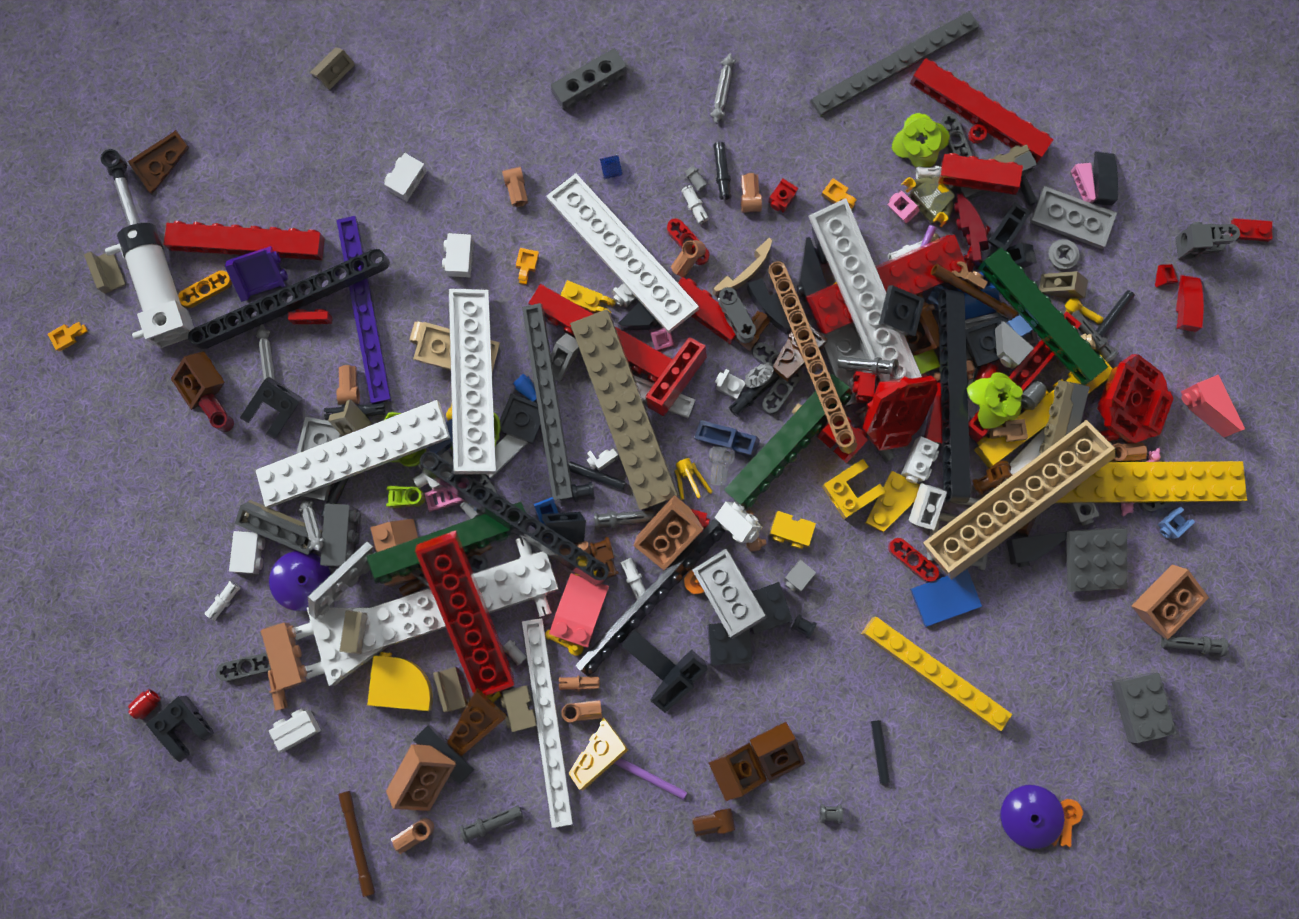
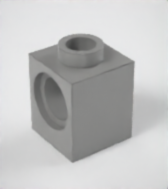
[1066,502,1099,526]
[783,560,816,592]

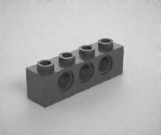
[550,48,627,110]

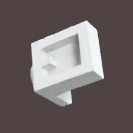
[613,283,636,308]
[715,369,745,400]
[587,449,618,472]

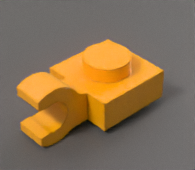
[821,178,857,210]
[516,248,539,285]
[48,322,88,352]

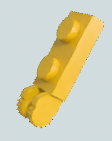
[561,280,616,314]

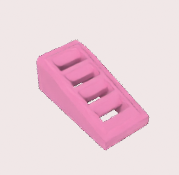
[1071,163,1096,203]
[424,482,467,512]

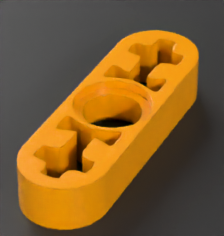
[178,271,232,308]

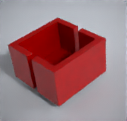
[817,417,868,463]

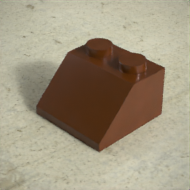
[904,305,939,356]
[171,351,225,410]
[750,722,806,782]
[709,743,767,801]

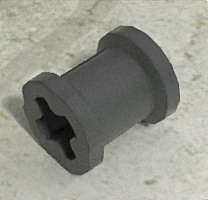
[820,804,843,824]

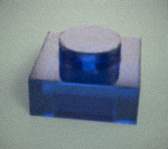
[600,155,622,179]

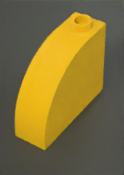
[367,652,433,711]

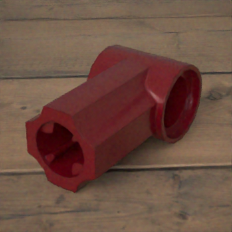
[198,393,234,432]

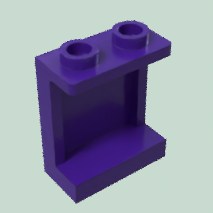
[225,246,289,302]

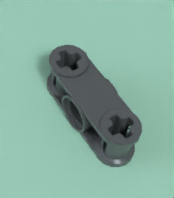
[718,287,756,343]

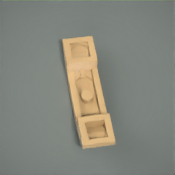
[713,237,772,296]

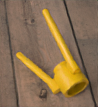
[674,458,712,500]

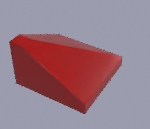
[1155,264,1178,287]

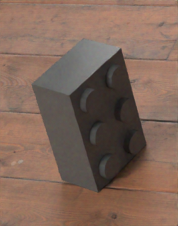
[320,504,361,568]
[1111,673,1177,743]

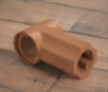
[502,167,528,207]
[741,173,762,213]
[671,240,706,277]
[336,365,360,405]
[1110,442,1147,462]
[561,700,602,722]
[392,818,435,854]

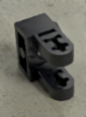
[240,376,302,440]
[146,696,214,762]

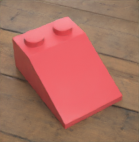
[1181,375,1245,437]
[549,573,609,647]

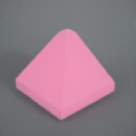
[649,328,674,351]

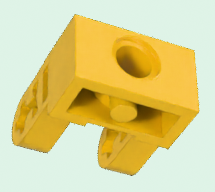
[822,459,886,519]

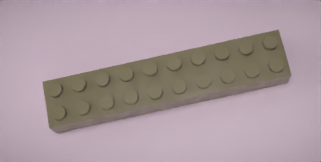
[570,309,679,510]

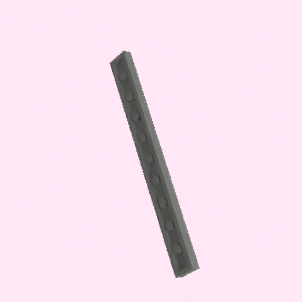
[811,11,980,117]
[522,303,574,501]

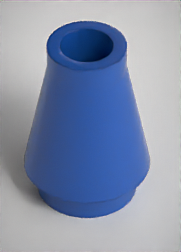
[513,373,537,402]

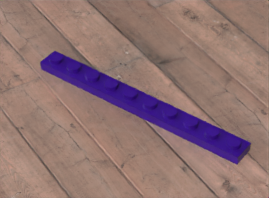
[336,216,392,404]

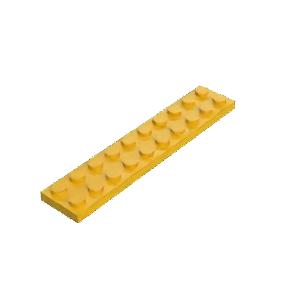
[1055,461,1247,503]

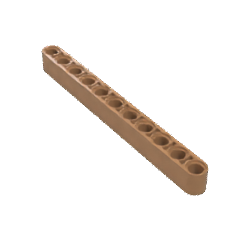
[769,261,857,453]

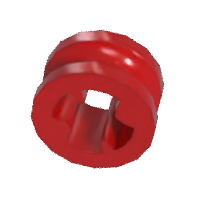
[968,124,987,144]

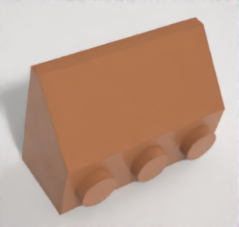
[633,495,703,570]
[370,519,424,587]
[1132,564,1209,640]
[261,622,307,690]
[386,744,456,811]

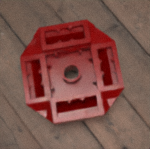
[1097,354,1174,443]
[862,376,938,451]

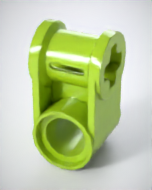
[386,486,426,508]

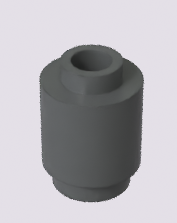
[1021,381,1047,410]

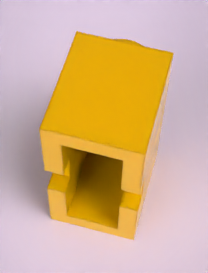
[769,511,816,550]

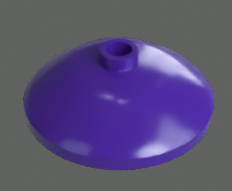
[269,551,331,611]
[1000,785,1065,849]

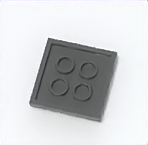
[1066,528,1127,592]

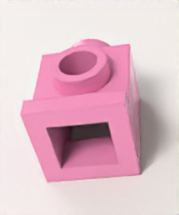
[888,190,920,224]

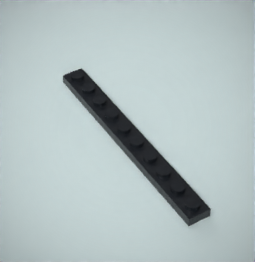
[575,518,726,677]

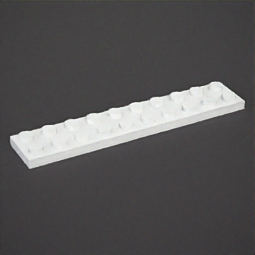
[547,174,699,333]
[808,199,922,382]
[449,289,496,474]
[256,400,451,508]

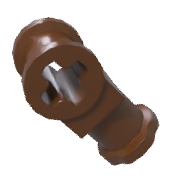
[972,461,1012,495]
[589,537,620,579]

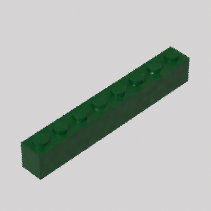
[978,247,1108,385]
[724,374,852,510]
[366,502,529,584]

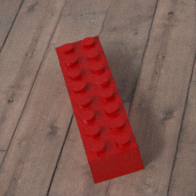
[806,235,966,334]
[415,531,514,696]

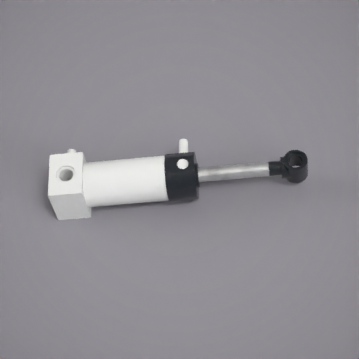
[100,149,194,349]

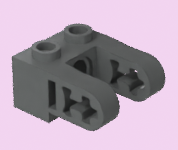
[1175,222,1240,259]

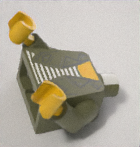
[901,176,956,227]

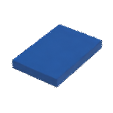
[910,569,982,627]

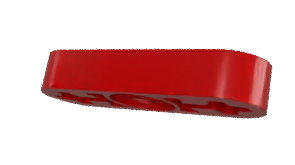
[667,218,709,265]
[888,538,939,582]

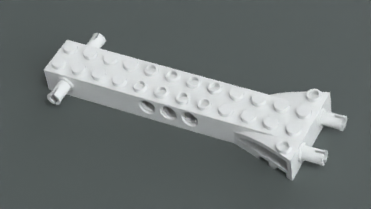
[294,538,559,686]

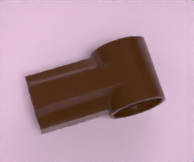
[734,311,771,351]
[692,808,735,836]

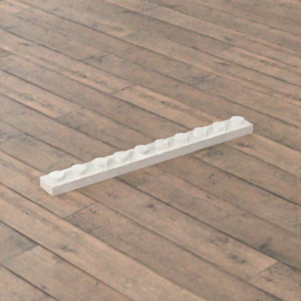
[522,618,573,828]

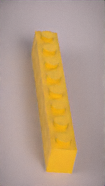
[974,354,1112,468]
[861,617,1012,731]

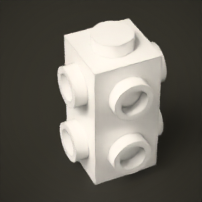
[901,436,939,484]
[715,501,762,543]

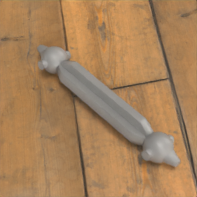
[710,53,736,124]
[256,325,275,380]
[299,499,325,551]

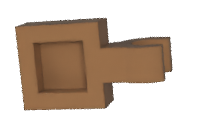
[952,262,988,289]
[989,419,1028,442]

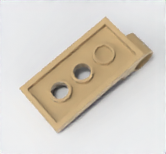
[409,322,500,371]

